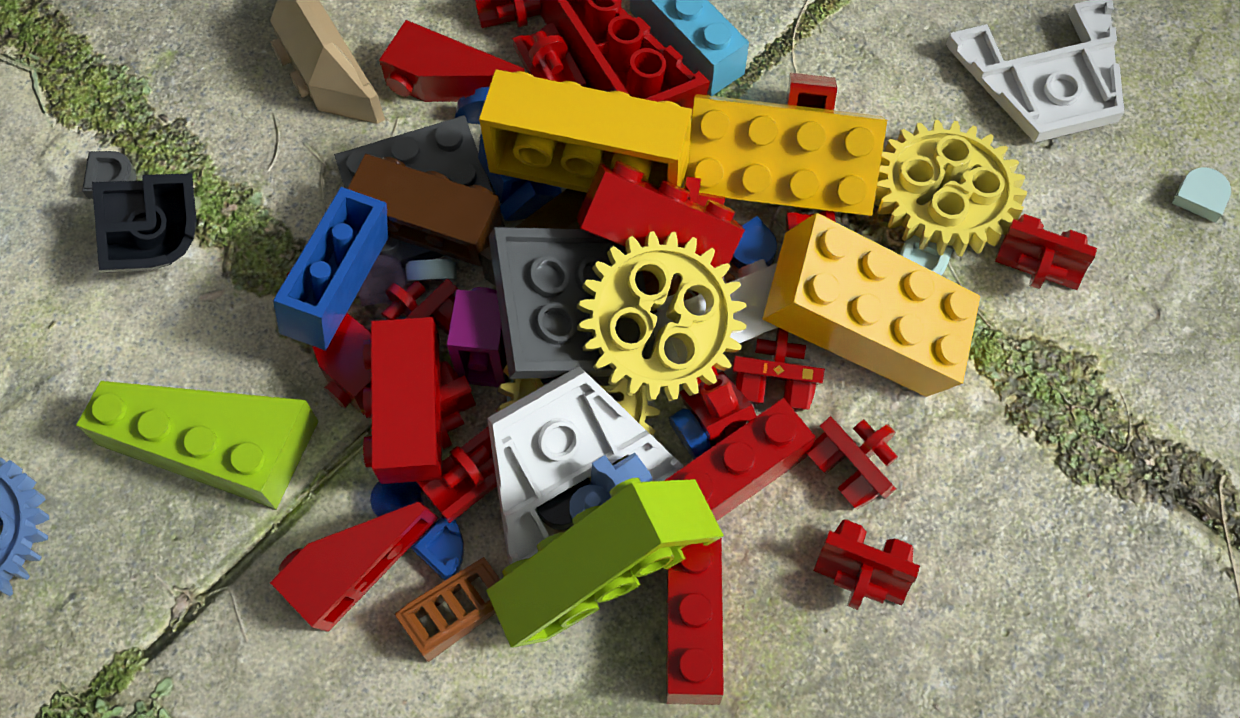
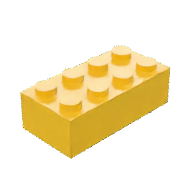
[479,69,692,193]
[683,94,887,216]
[762,213,980,397]

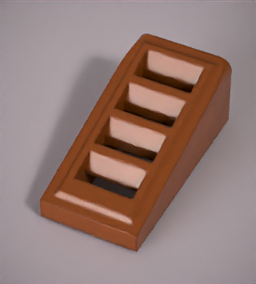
[394,557,500,662]

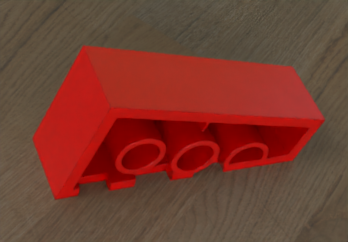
[540,0,710,118]

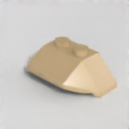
[270,0,385,124]

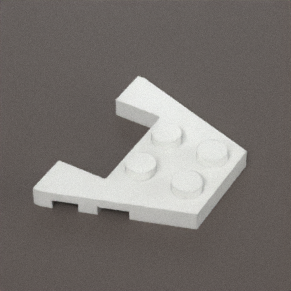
[946,0,1124,143]
[487,366,684,564]

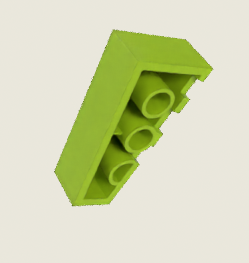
[76,381,319,510]
[486,478,724,648]

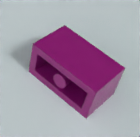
[447,287,508,387]

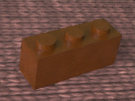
[348,153,503,267]

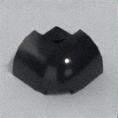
[92,173,196,273]

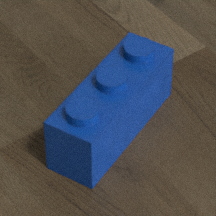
[273,187,388,351]

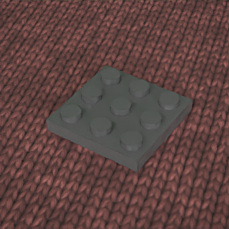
[334,115,506,278]
[489,227,655,379]

